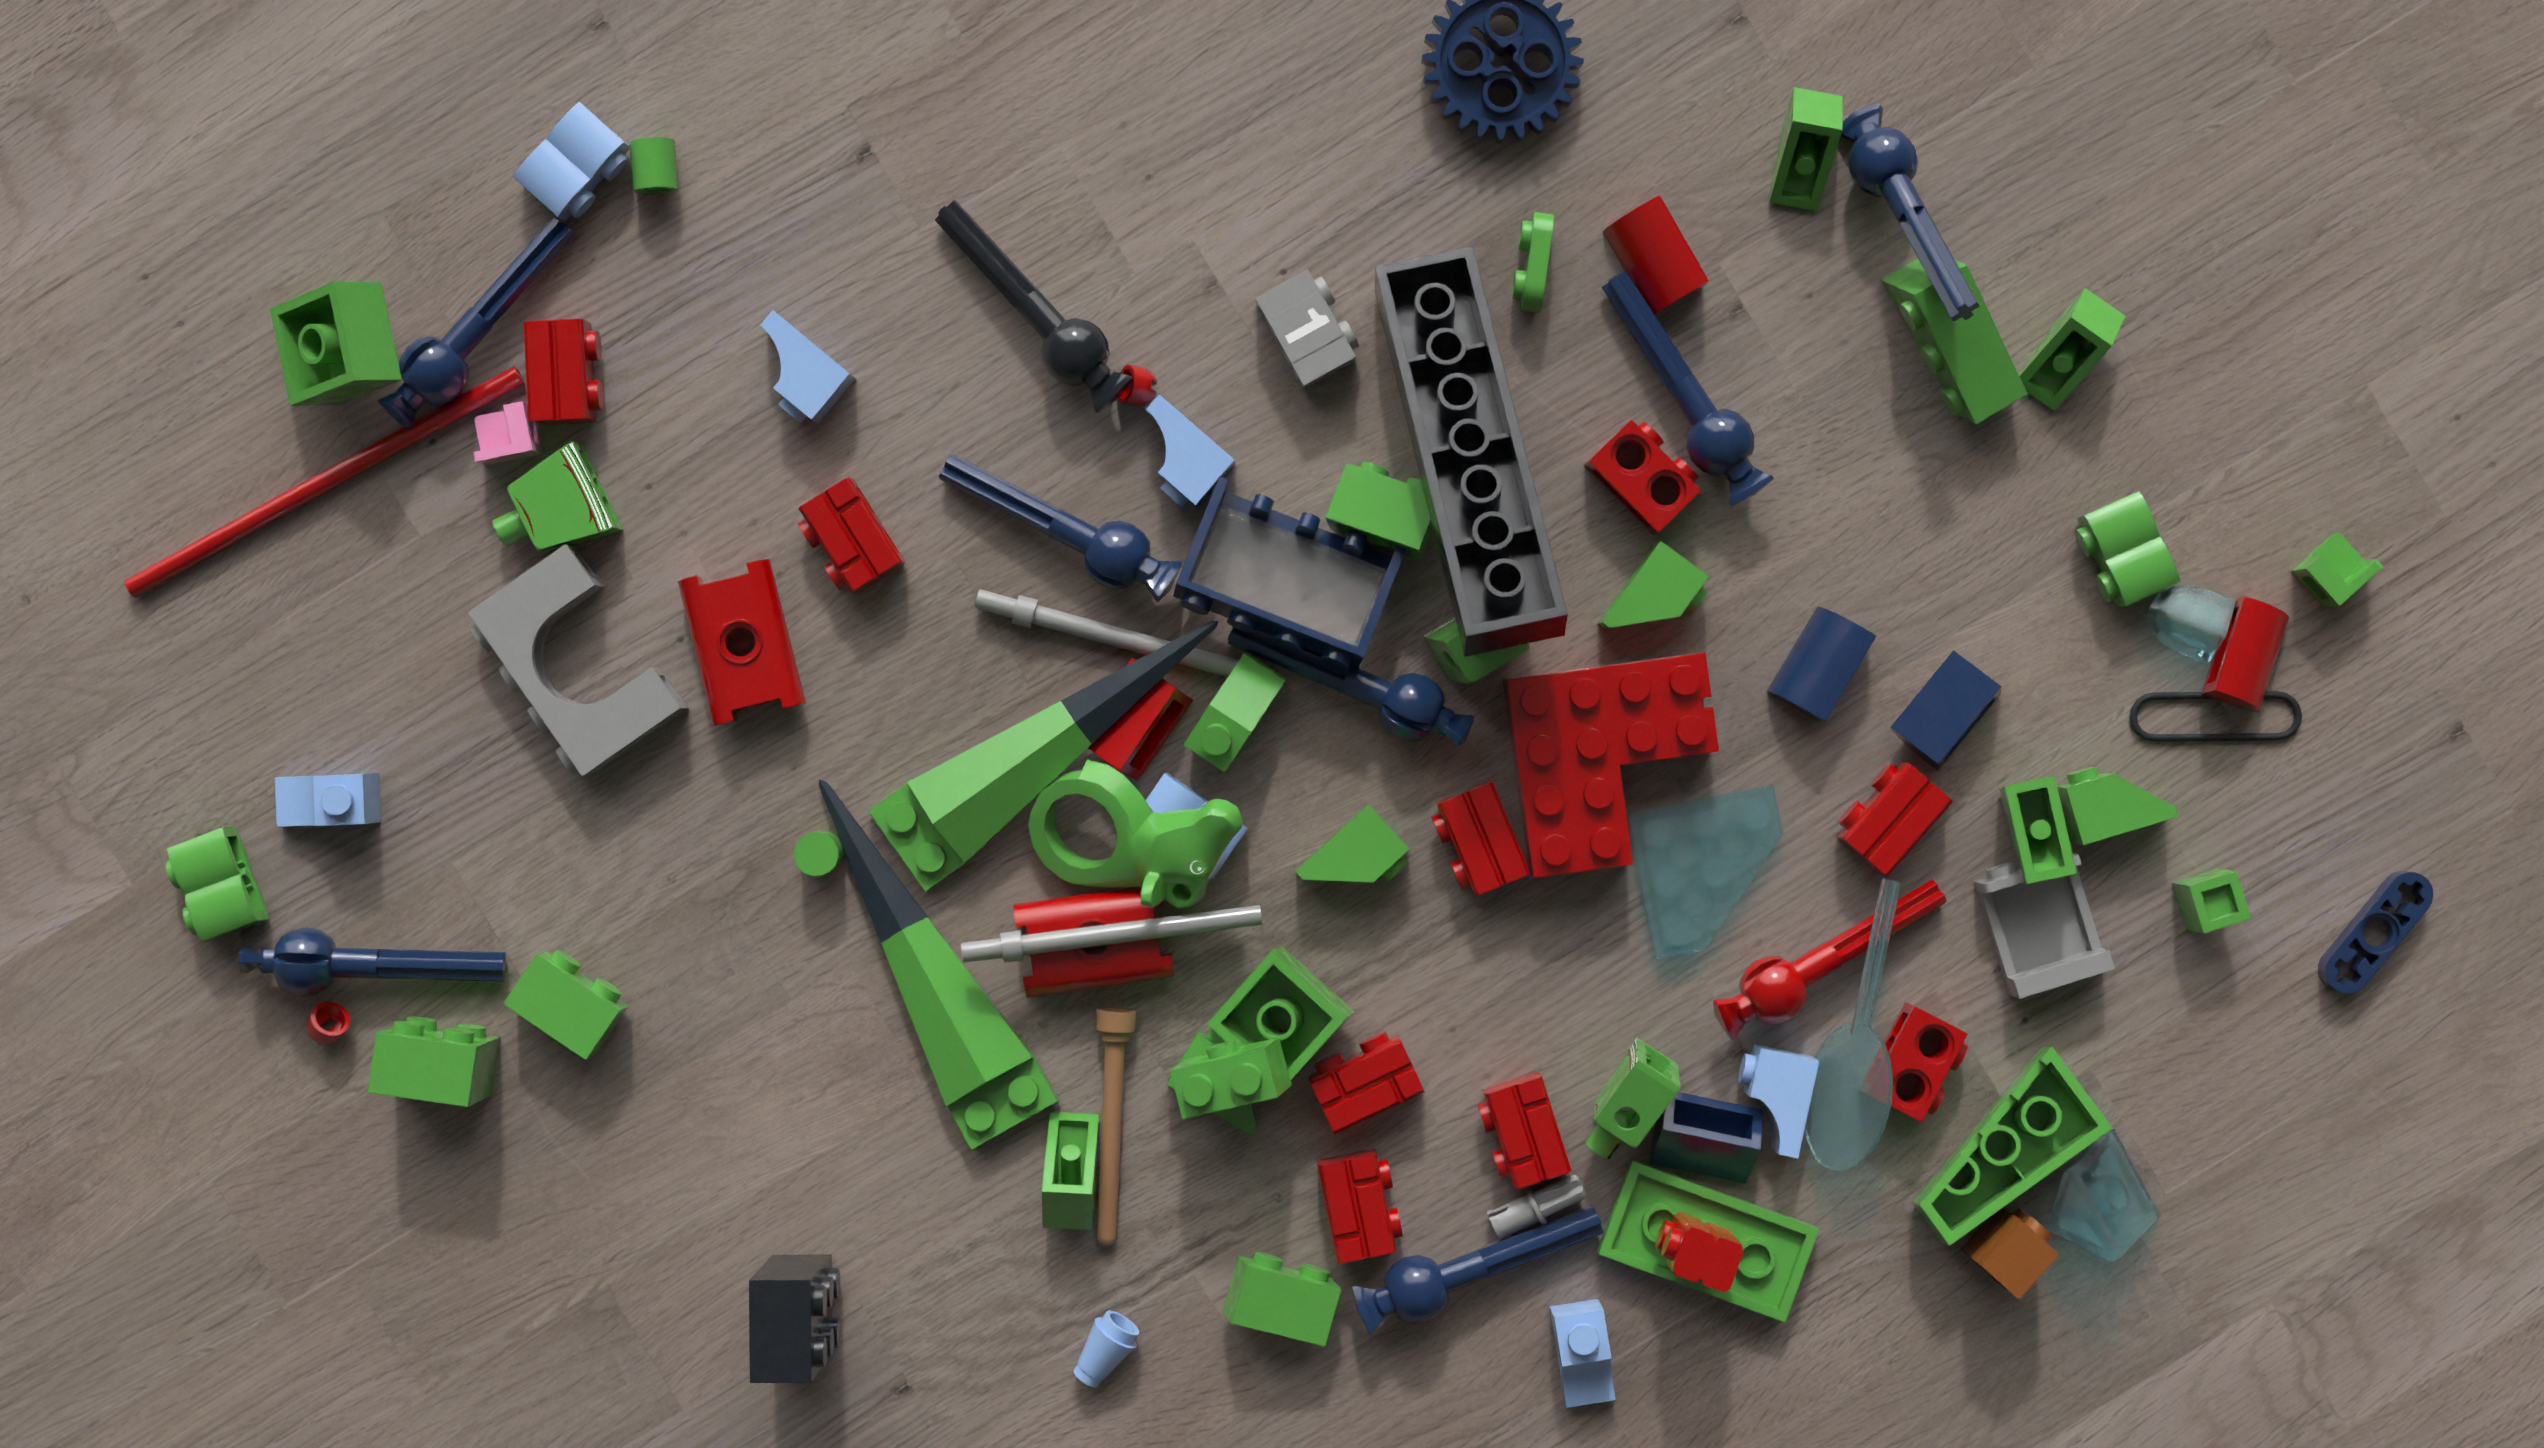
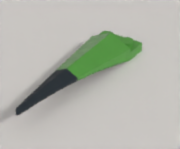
[868,620,1218,892]
[819,779,1060,1150]

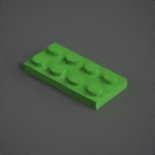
[1597,1159,1819,1322]

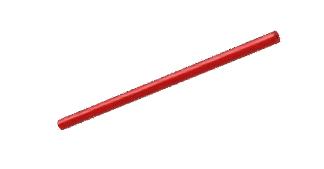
[124,366,525,598]

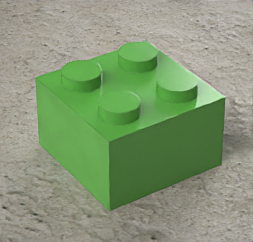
[270,281,402,406]
[1207,945,1355,1083]
[367,1016,500,1107]

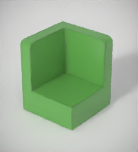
[2291,533,2383,608]
[2172,868,2251,934]

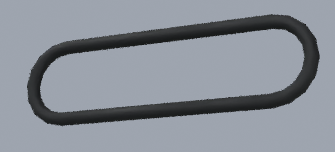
[2129,691,2302,742]

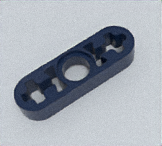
[2318,871,2433,993]

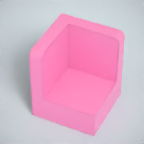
[473,401,544,466]

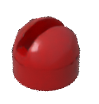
[1118,365,1157,406]
[307,1001,350,1046]

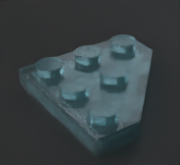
[1626,784,1783,960]

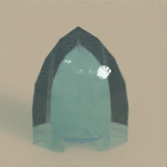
[2147,585,2236,664]

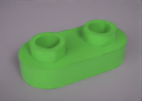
[1512,212,1554,313]

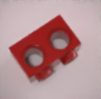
[1584,419,1702,535]
[1860,1002,1968,1122]

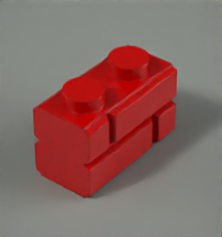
[523,318,604,425]
[798,477,906,594]
[1836,762,1953,877]
[1431,781,1531,896]
[1309,1031,1425,1135]
[1477,1072,1572,1189]
[1317,1149,1403,1264]
[1655,1211,1744,1293]

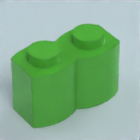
[2075,491,2181,608]
[166,827,269,942]

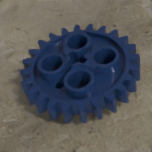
[1421,0,1584,144]

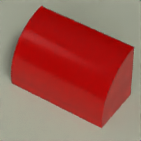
[1603,194,1709,315]
[2201,596,2289,713]
[1088,658,1193,781]

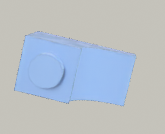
[760,310,856,424]
[1146,395,1235,508]
[275,773,381,827]
[1738,1043,1819,1159]
[1549,1299,1616,1408]

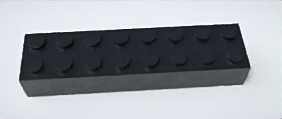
[1375,246,1568,657]

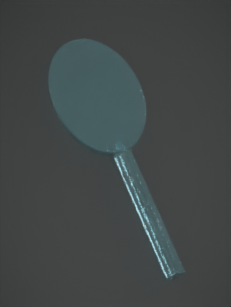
[1805,878,1901,1171]

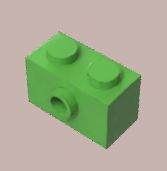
[1325,462,1434,561]
[503,950,629,1060]
[1169,1037,1292,1119]
[1222,1252,1341,1347]

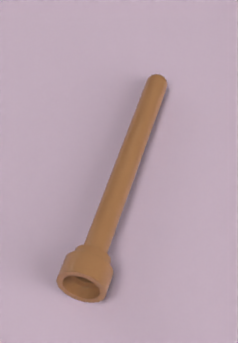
[1096,1008,1136,1246]

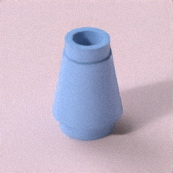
[1073,1310,1139,1388]

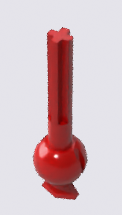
[1713,879,1947,1040]

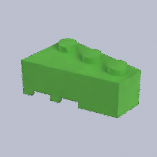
[1881,259,2028,424]

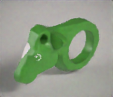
[1028,759,1243,909]

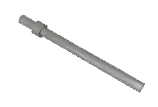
[975,589,1239,677]
[961,905,1262,963]

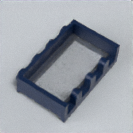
[1173,476,1406,670]

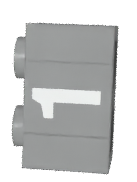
[1255,269,1359,390]

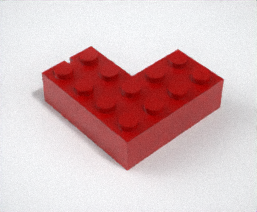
[1503,652,1719,878]

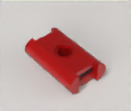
[678,559,806,726]
[1013,887,1175,998]

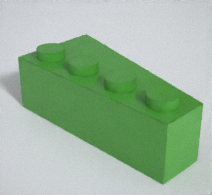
[1912,1046,2113,1246]

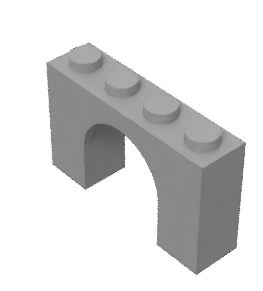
[467,544,689,777]

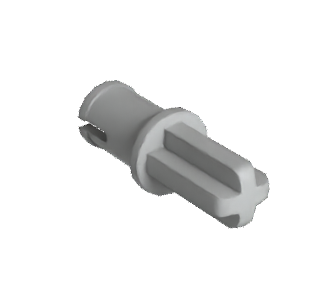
[1487,1175,1586,1241]

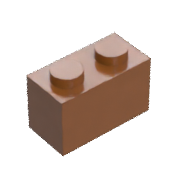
[1960,1208,2060,1300]

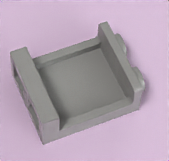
[1974,854,2115,999]

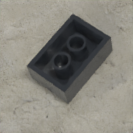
[749,1254,841,1383]

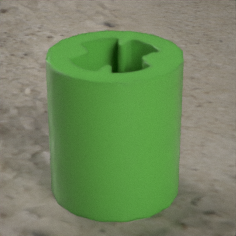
[629,137,678,195]
[794,830,845,876]

